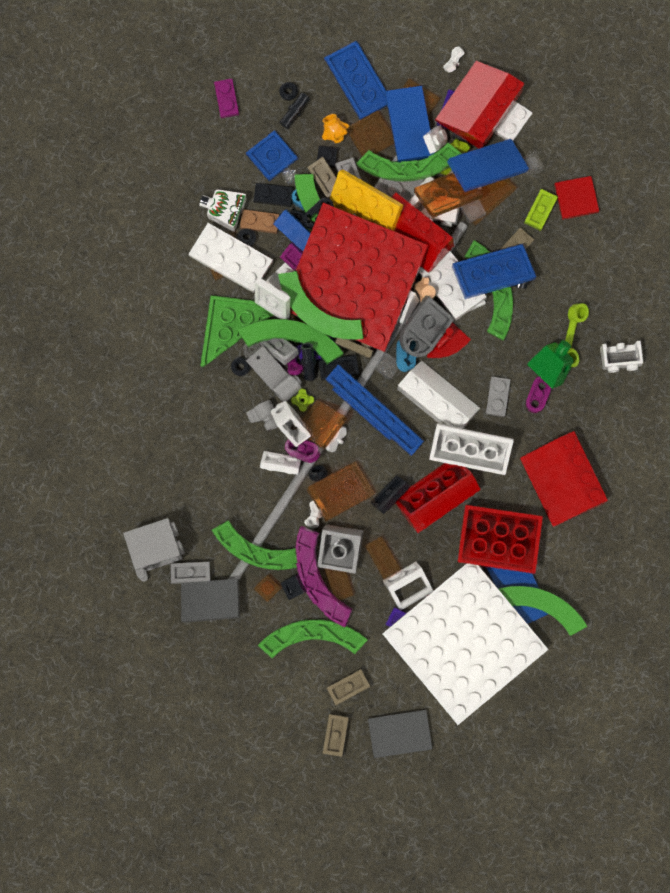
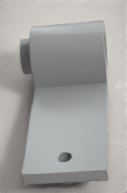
[246,346,302,402]

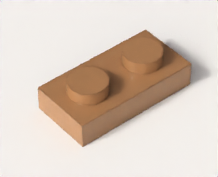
[240,209,280,234]

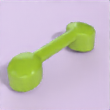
[565,303,589,367]

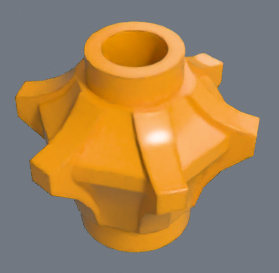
[322,114,349,143]

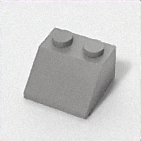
[318,524,364,574]

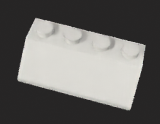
[397,361,480,429]
[429,424,514,475]

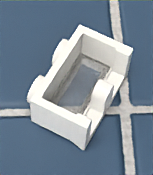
[600,341,643,373]

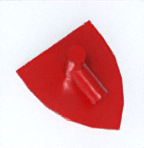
[427,322,471,358]

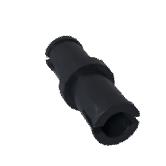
[279,92,310,129]
[301,343,316,381]

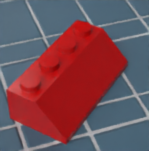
[391,193,454,273]
[395,463,481,533]

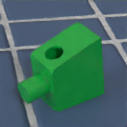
[527,340,574,389]

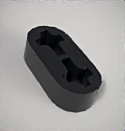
[303,198,334,230]

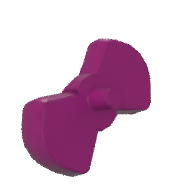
[287,355,303,375]

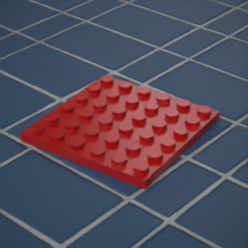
[290,203,429,352]

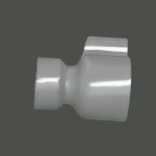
[246,400,278,432]

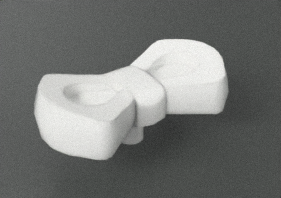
[443,47,464,73]
[325,425,347,452]
[304,500,324,529]

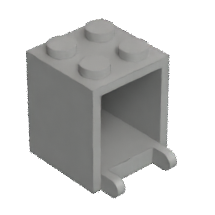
[123,518,185,582]

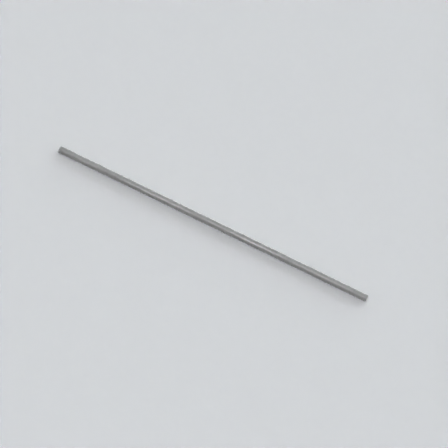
[210,222,468,622]

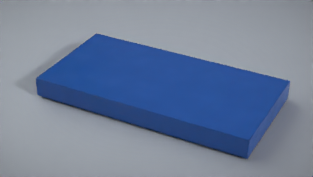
[324,41,387,121]
[385,86,435,162]
[447,139,529,192]
[452,244,536,299]
[486,567,548,624]

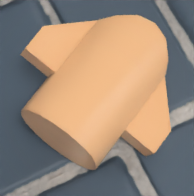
[413,277,436,302]

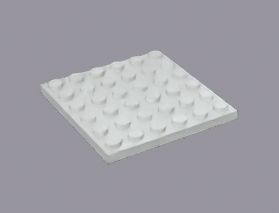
[383,564,548,725]

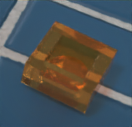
[254,575,281,603]

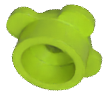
[291,389,314,412]

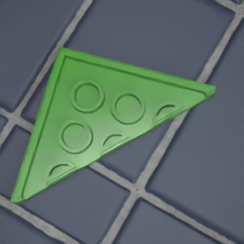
[201,295,273,367]

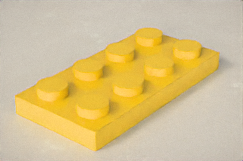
[329,169,403,231]

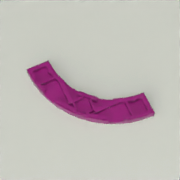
[296,526,353,627]

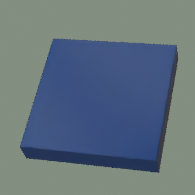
[246,130,298,182]

